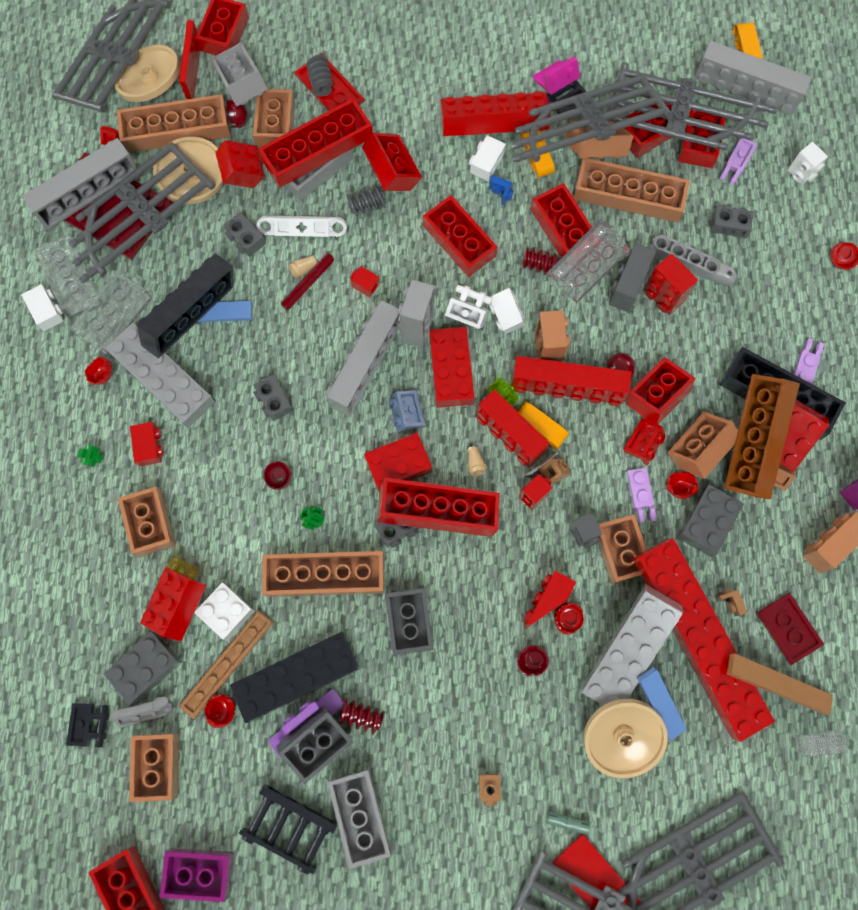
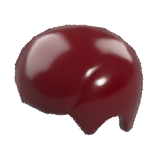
[227,100,248,128]
[606,352,635,379]
[263,461,293,490]
[517,645,549,676]

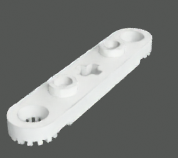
[256,216,347,237]

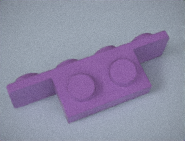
[268,689,344,757]

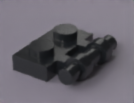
[66,703,109,748]

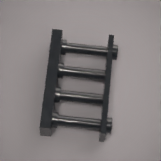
[238,784,338,875]

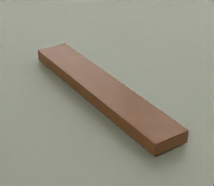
[178,610,274,719]
[727,654,833,715]

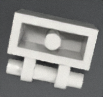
[445,285,493,329]

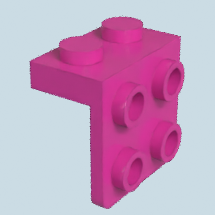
[533,56,580,94]

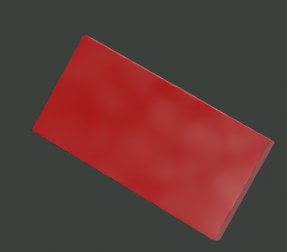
[179,20,200,100]
[294,53,365,111]
[551,834,641,910]

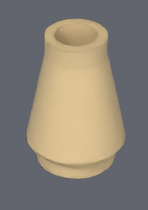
[289,255,317,278]
[467,446,487,476]

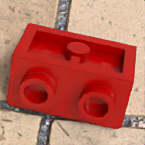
[623,419,666,465]

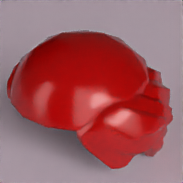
[830,242,858,270]
[84,356,112,385]
[666,471,699,500]
[554,602,584,635]
[204,694,236,728]

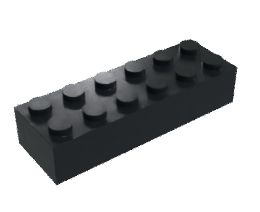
[137,253,234,359]
[719,347,846,440]
[229,632,360,723]

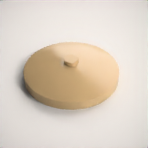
[114,45,181,102]
[153,136,223,204]
[583,699,668,778]

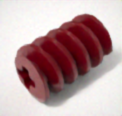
[523,247,563,277]
[339,698,385,735]

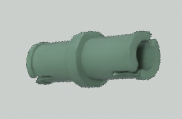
[547,811,591,835]

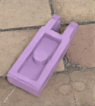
[720,138,758,185]
[794,338,824,384]
[627,468,656,523]

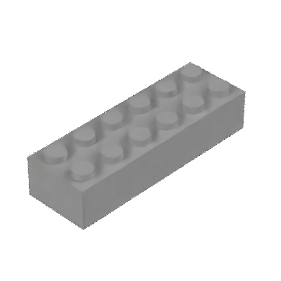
[695,40,812,114]
[22,138,137,230]
[326,300,400,417]
[105,323,215,428]
[582,585,683,705]

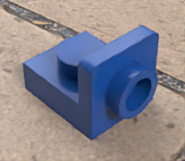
[489,175,514,205]

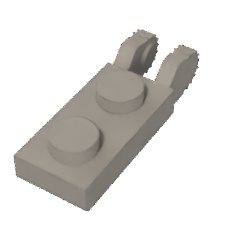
[111,696,174,728]

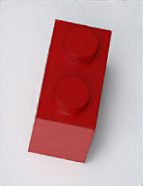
[130,422,164,467]
[519,474,553,511]

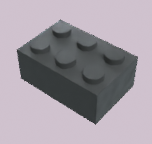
[608,243,656,313]
[677,484,744,557]
[385,588,433,656]
[104,631,182,705]
[276,705,354,785]

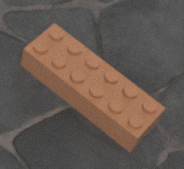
[117,94,231,153]
[573,158,690,222]
[262,551,384,597]

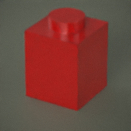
[350,266,380,298]

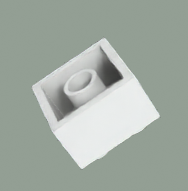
[194,583,255,641]

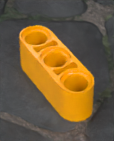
[733,22,763,59]
[520,130,555,178]
[517,402,569,450]

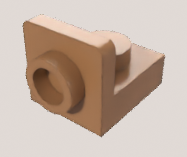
[715,588,748,617]

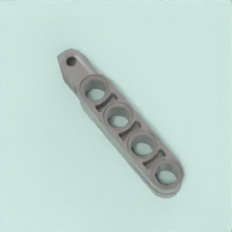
[650,235,737,286]

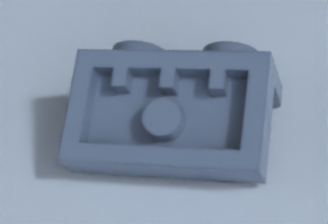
[389,390,425,433]

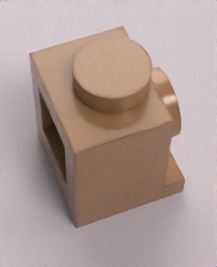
[539,457,571,484]
[479,774,501,806]

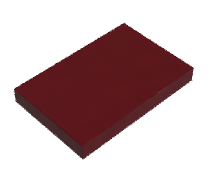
[756,593,825,665]

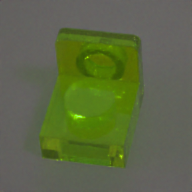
[486,378,518,406]

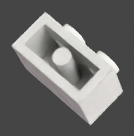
[469,135,506,182]
[787,142,828,185]
[21,284,64,331]
[489,288,527,334]

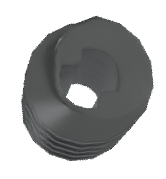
[306,55,333,96]
[346,185,386,216]

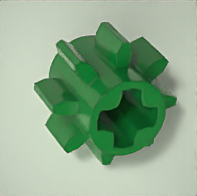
[77,445,103,467]
[300,505,324,530]

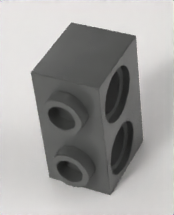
[710,205,754,238]
[224,212,266,257]
[253,374,293,421]
[569,512,602,549]
[374,523,420,548]

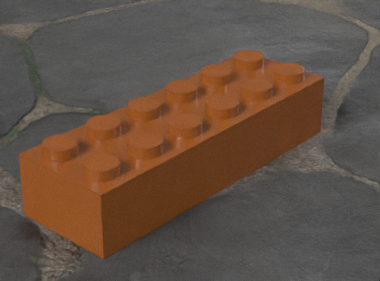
[724,374,800,499]

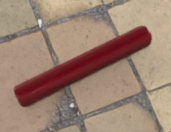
[281,253,334,311]

